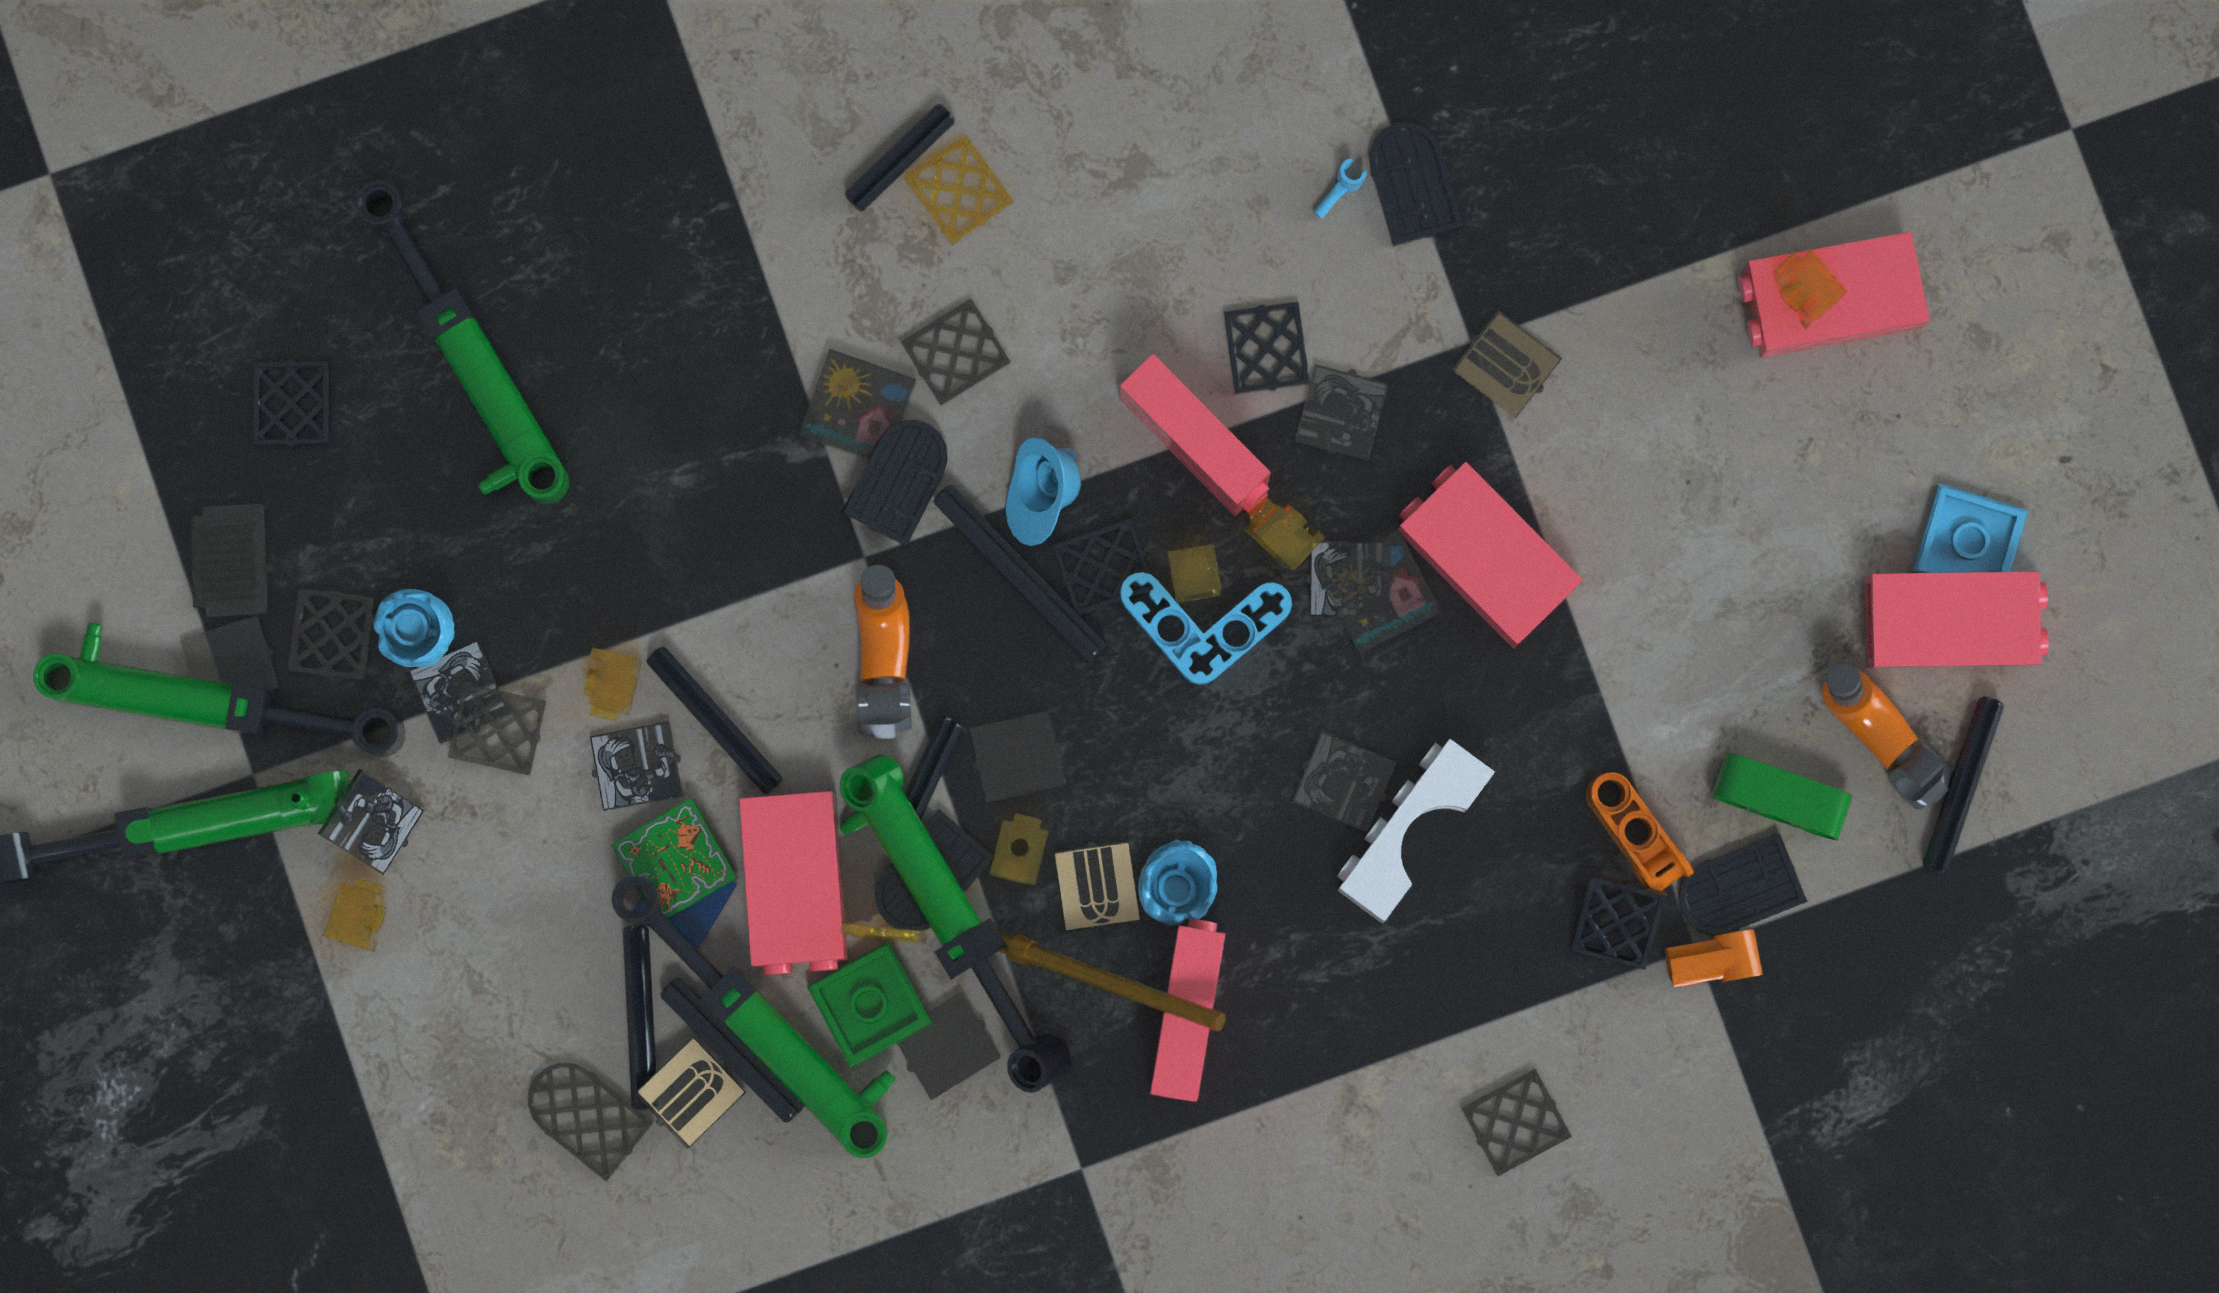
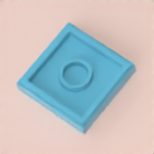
[1912,484,2028,573]

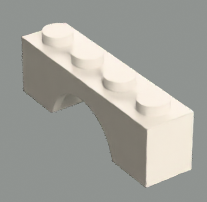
[1337,739,1495,923]

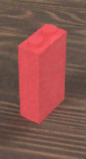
[1738,231,1930,358]
[1120,354,1271,517]
[1397,462,1583,649]
[1865,572,2049,668]
[739,791,849,975]
[1150,919,1226,1102]

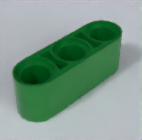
[1711,752,1853,841]

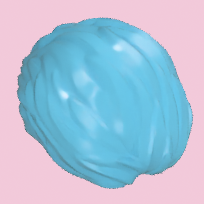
[373,589,455,667]
[1138,840,1218,926]

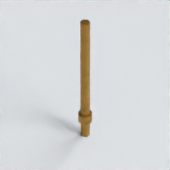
[998,932,1226,1031]

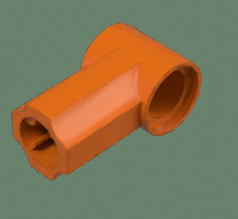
[1665,929,1763,988]

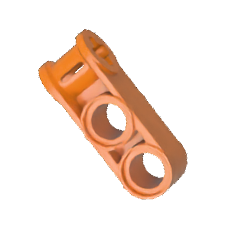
[1586,772,1694,891]

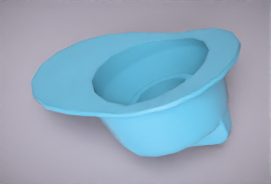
[1005,437,1081,546]

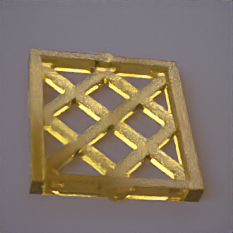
[904,135,1014,246]
[841,923,927,944]

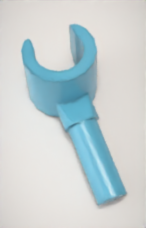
[1313,158,1367,219]

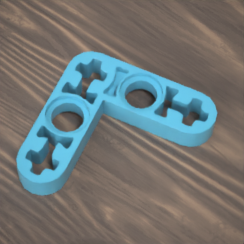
[1120,572,1292,685]

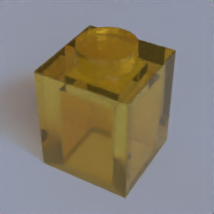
[1167,544,1222,603]

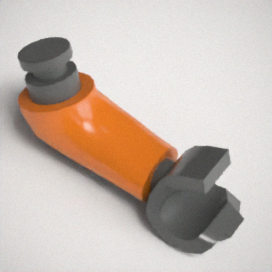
[853,565,912,739]
[1822,663,1953,809]

